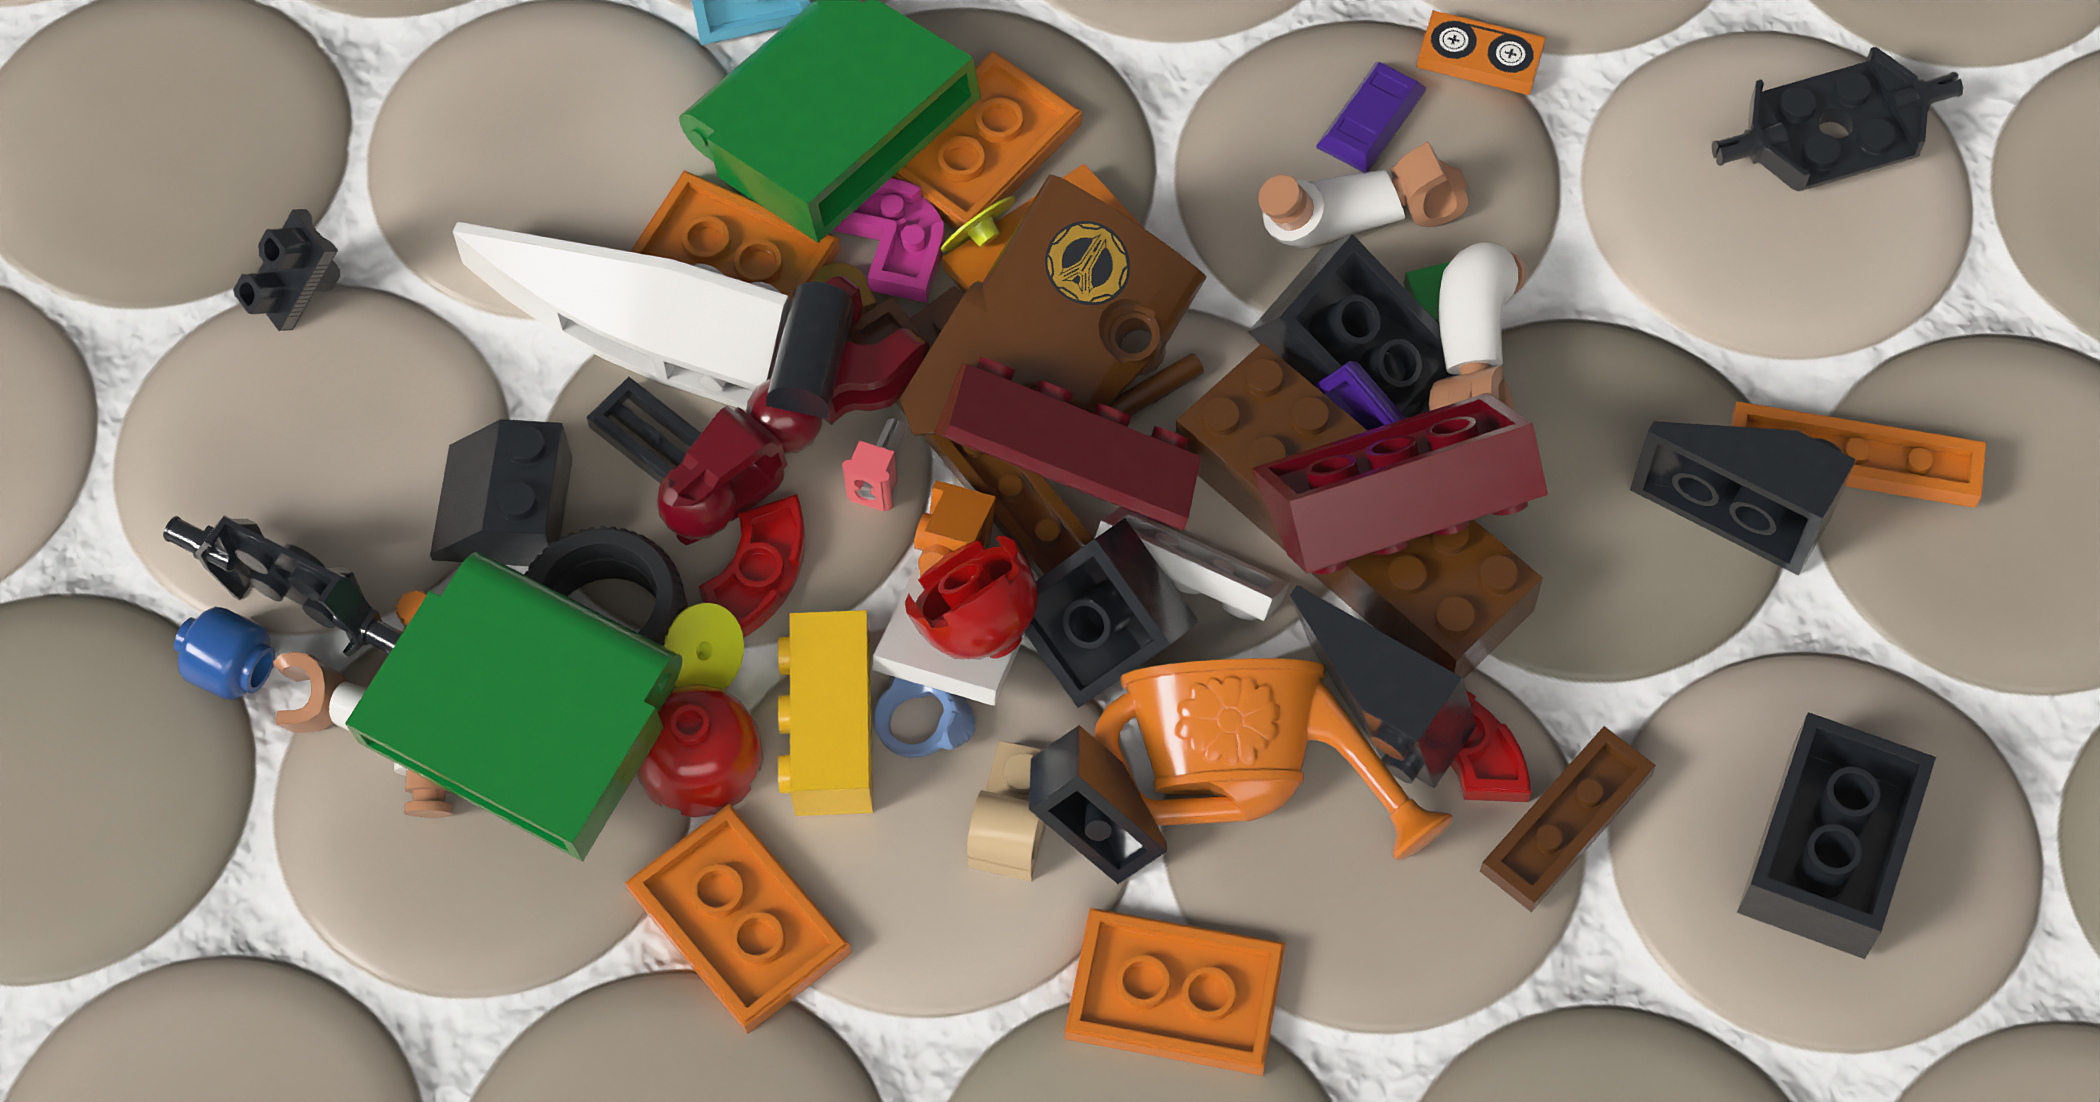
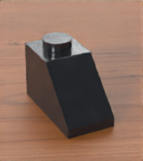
[1029,725,1167,884]

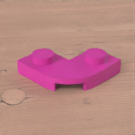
[832,178,945,303]

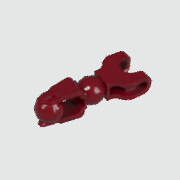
[657,276,930,546]

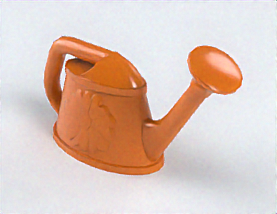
[1094,658,1454,860]

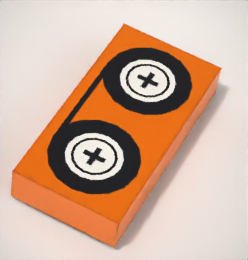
[1417,10,1546,95]

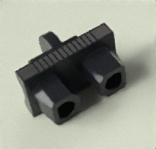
[233,209,340,331]

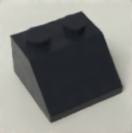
[430,419,573,566]
[1024,518,1199,708]

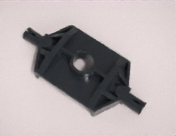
[1712,47,1963,192]
[163,515,403,657]

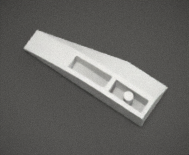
[453,222,790,410]

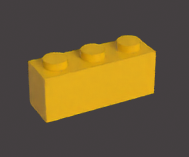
[778,610,873,816]

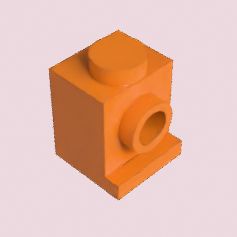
[914,480,996,577]

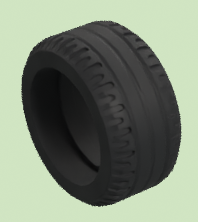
[524,526,688,646]

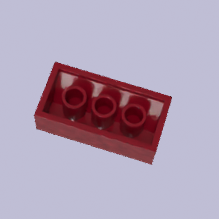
[933,356,1201,531]
[1252,393,1548,574]

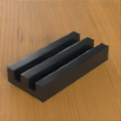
[586,377,701,484]

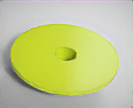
[941,196,1016,253]
[664,603,744,690]

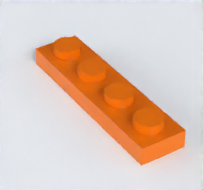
[1731,401,1986,508]

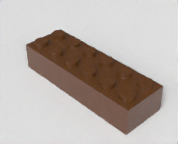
[1176,343,1543,679]

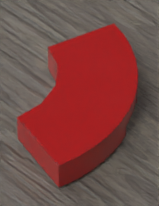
[698,494,805,638]
[1451,690,1531,802]

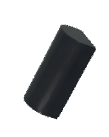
[766,282,854,419]

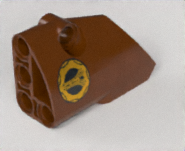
[900,174,1207,437]

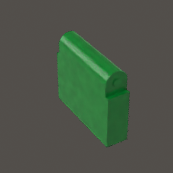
[679,0,981,243]
[345,551,682,862]

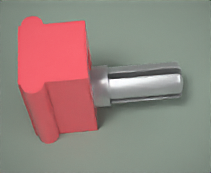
[842,418,907,511]

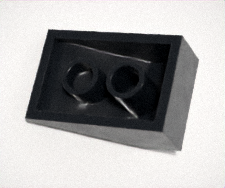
[1248,234,1458,418]
[1630,421,1856,576]
[1290,585,1477,788]

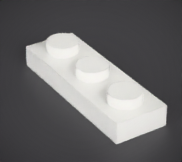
[1095,507,1289,621]

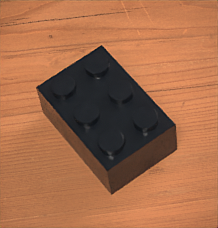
[1737,712,1936,959]

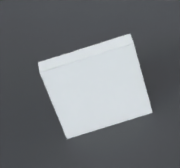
[872,567,1025,706]

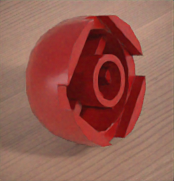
[905,536,1038,660]
[636,684,763,818]

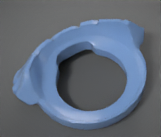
[874,675,975,758]

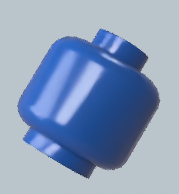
[174,606,276,700]

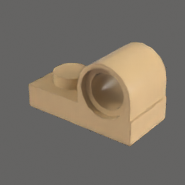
[967,740,1046,881]

